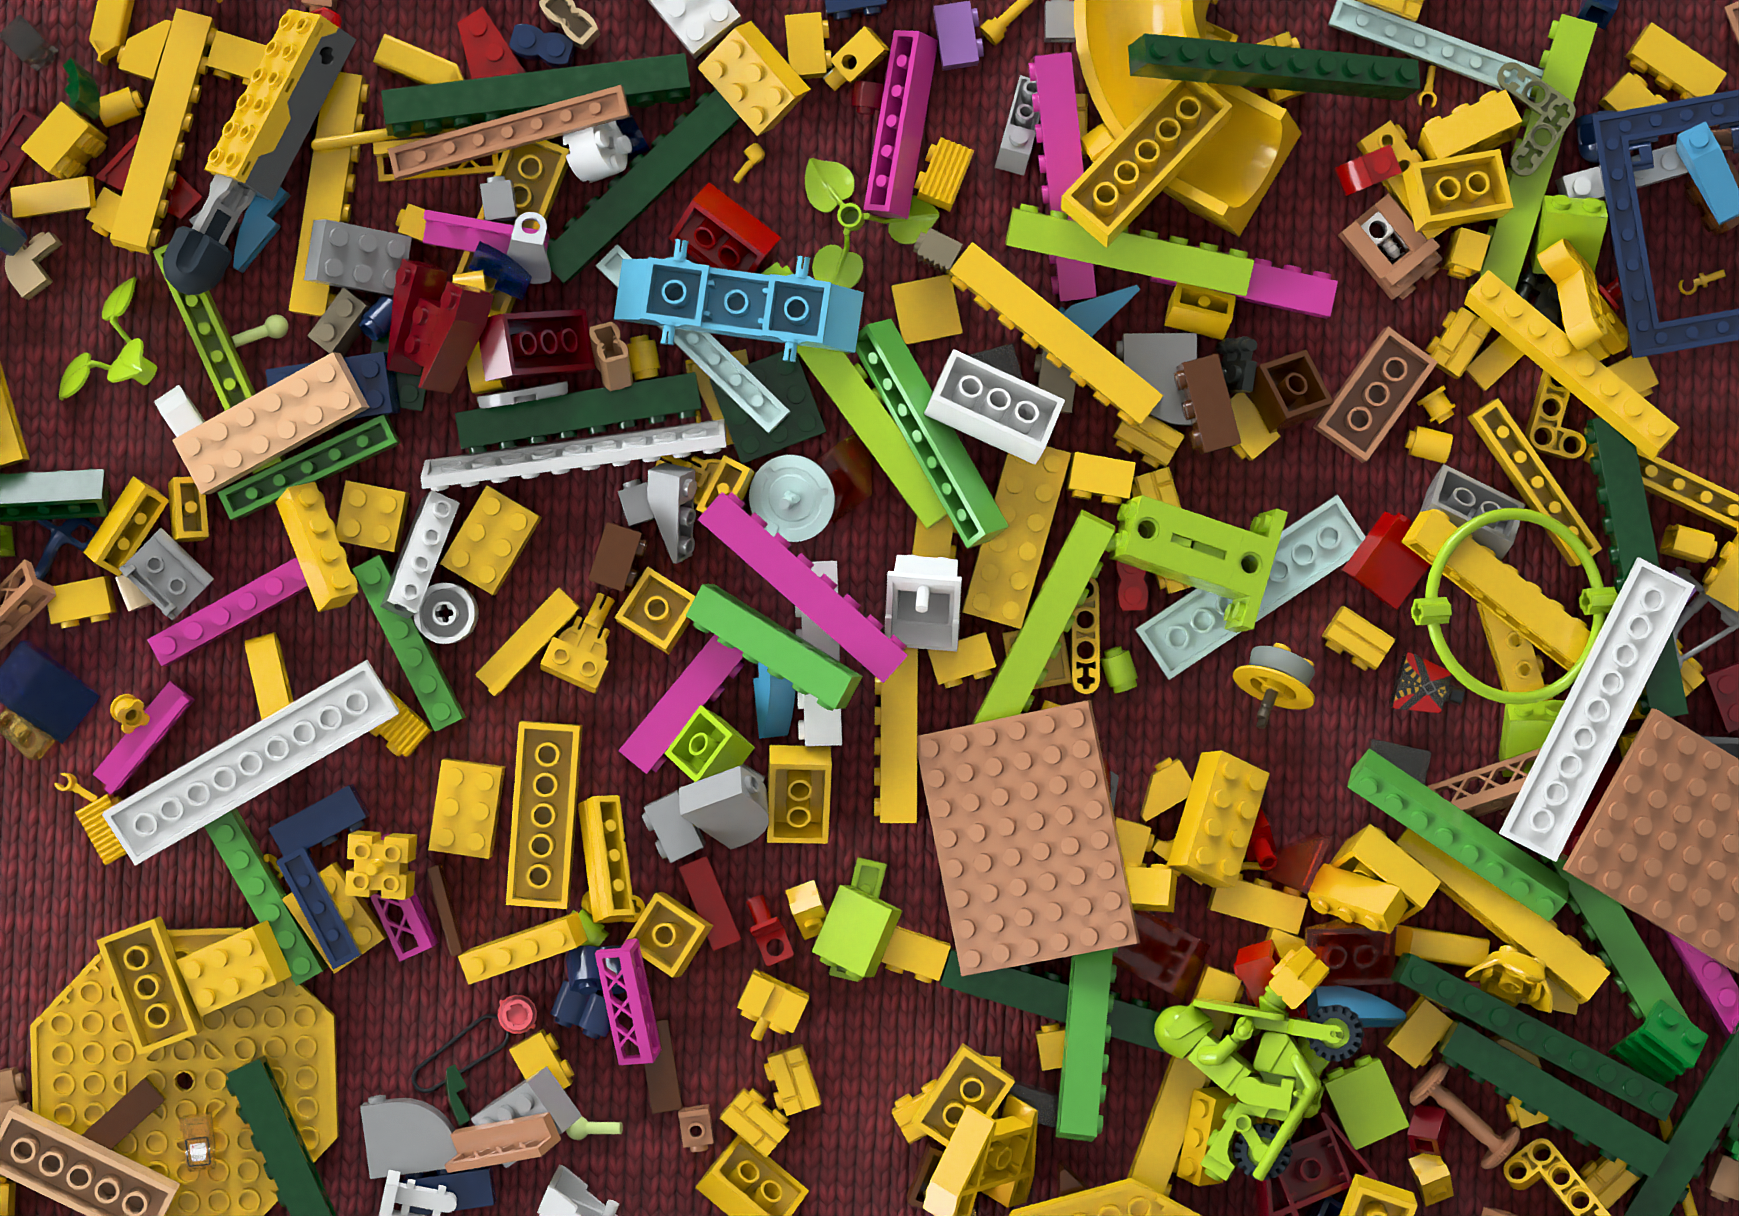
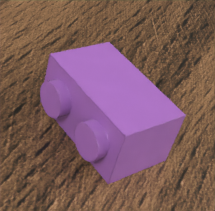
[933,1,984,71]

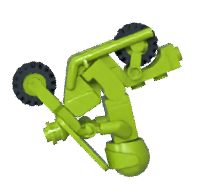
[1154,985,1364,1182]

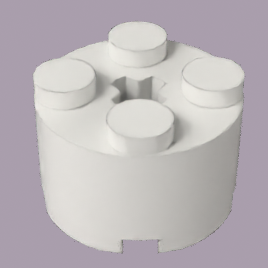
[563,121,632,183]
[414,583,479,644]

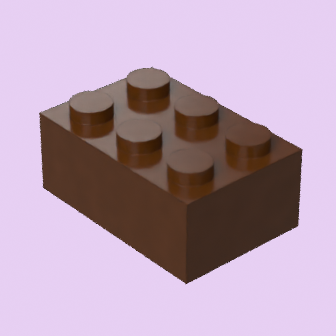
[1173,353,1241,455]

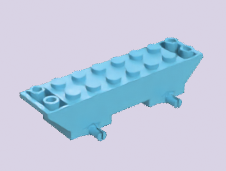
[614,239,864,362]

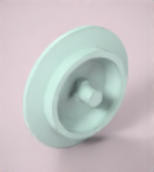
[749,455,835,542]

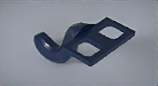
[19,518,99,587]

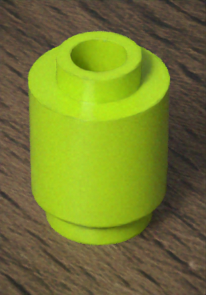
[1100,646,1138,693]
[571,909,609,947]

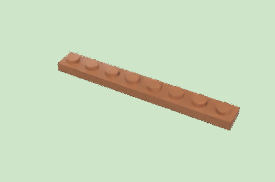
[388,85,630,180]

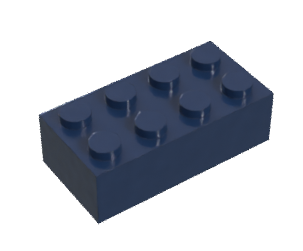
[265,352,401,422]

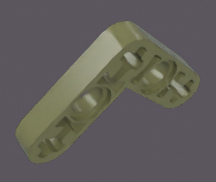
[1497,62,1576,177]

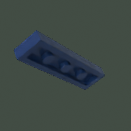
[276,846,362,970]

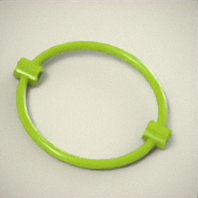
[1411,508,1619,705]

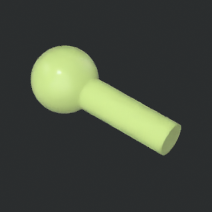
[231,314,289,348]
[566,1117,623,1140]

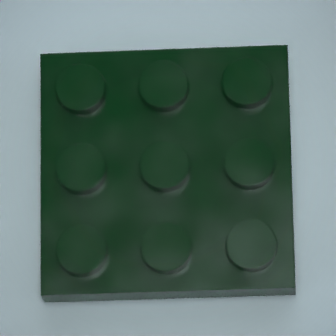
[709,350,826,464]

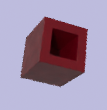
[1407,1105,1451,1156]

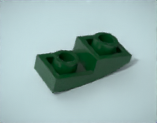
[63,57,100,120]

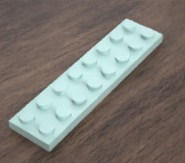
[1135,495,1365,680]

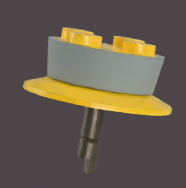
[1233,643,1315,729]

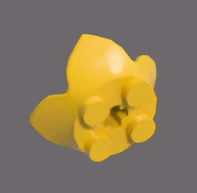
[1465,945,1553,1013]

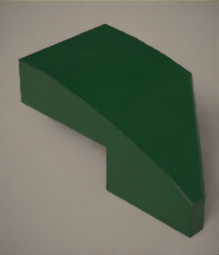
[445,1064,471,1125]

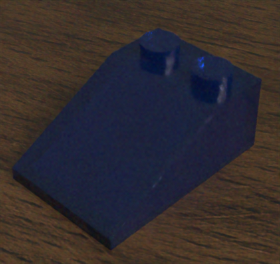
[0,640,101,744]

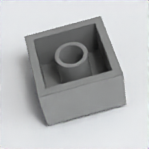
[642,789,706,863]

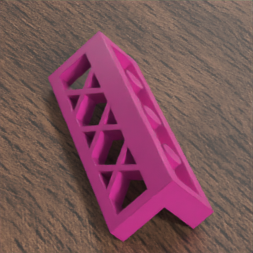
[423,210,550,258]
[93,680,195,795]
[353,833,439,961]
[595,939,662,1065]

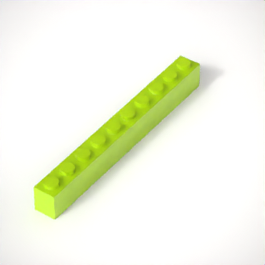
[1470,14,1597,310]
[761,262,948,530]

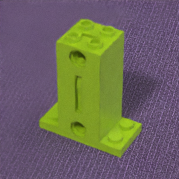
[1109,495,1288,633]

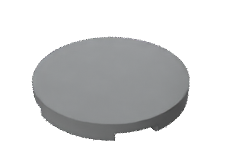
[477,381,568,409]

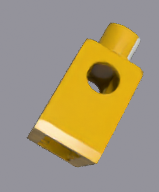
[823,26,891,91]

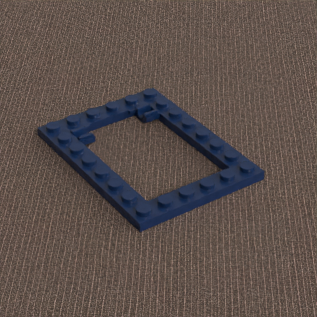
[1591,90,1739,359]

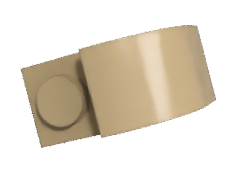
[5,232,63,300]

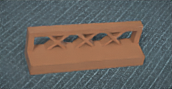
[0,559,56,651]
[1427,748,1541,818]
[444,1112,561,1173]

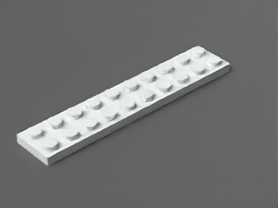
[421,419,726,491]
[1499,558,1695,862]
[102,660,399,865]

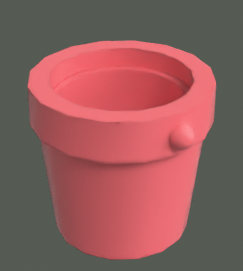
[498,995,537,1034]

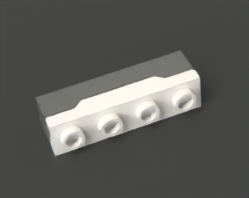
[380,491,460,619]

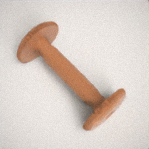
[1410,1063,1520,1169]

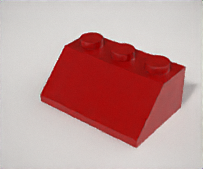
[668,182,781,273]

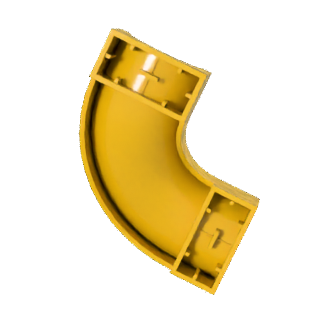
[1074,0,1302,237]

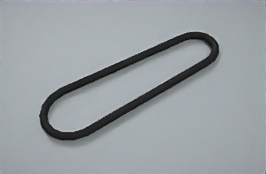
[411,1014,511,1093]

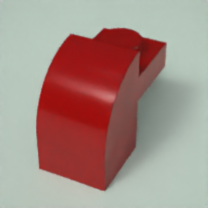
[1334,144,1402,196]

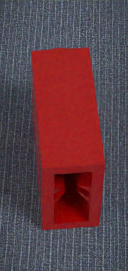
[1342,511,1430,610]

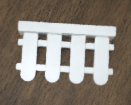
[379,1170,457,1216]

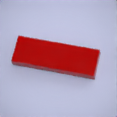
[679,855,742,951]

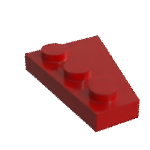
[457,6,526,79]
[94,134,204,220]

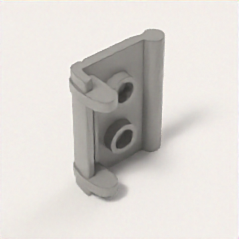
[119,528,214,620]

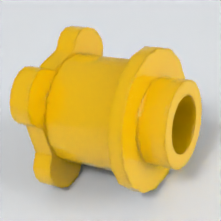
[1416,385,1456,424]
[110,694,150,734]

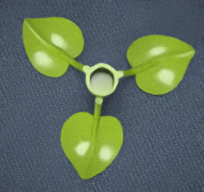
[805,158,939,289]
[59,276,157,401]

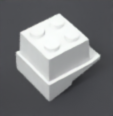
[885,555,962,652]
[537,1164,619,1216]

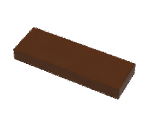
[427,863,465,956]
[644,1018,683,1114]
[81,1077,166,1150]

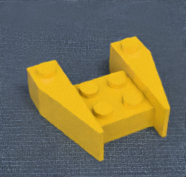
[923,1094,1038,1216]

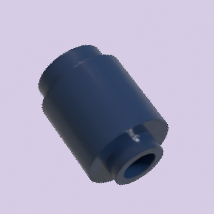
[359,296,393,341]

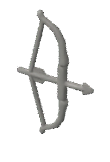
[1672,567,1739,670]

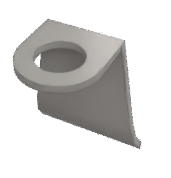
[502,212,551,284]

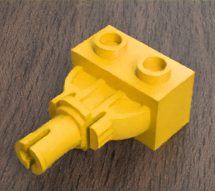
[656,455,756,514]
[540,593,615,694]

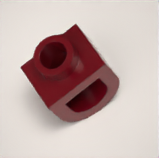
[851,81,885,115]

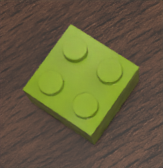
[664,705,755,782]

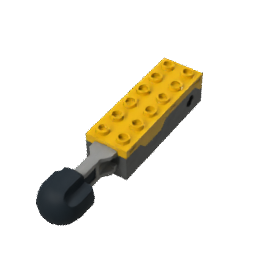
[163,7,356,295]

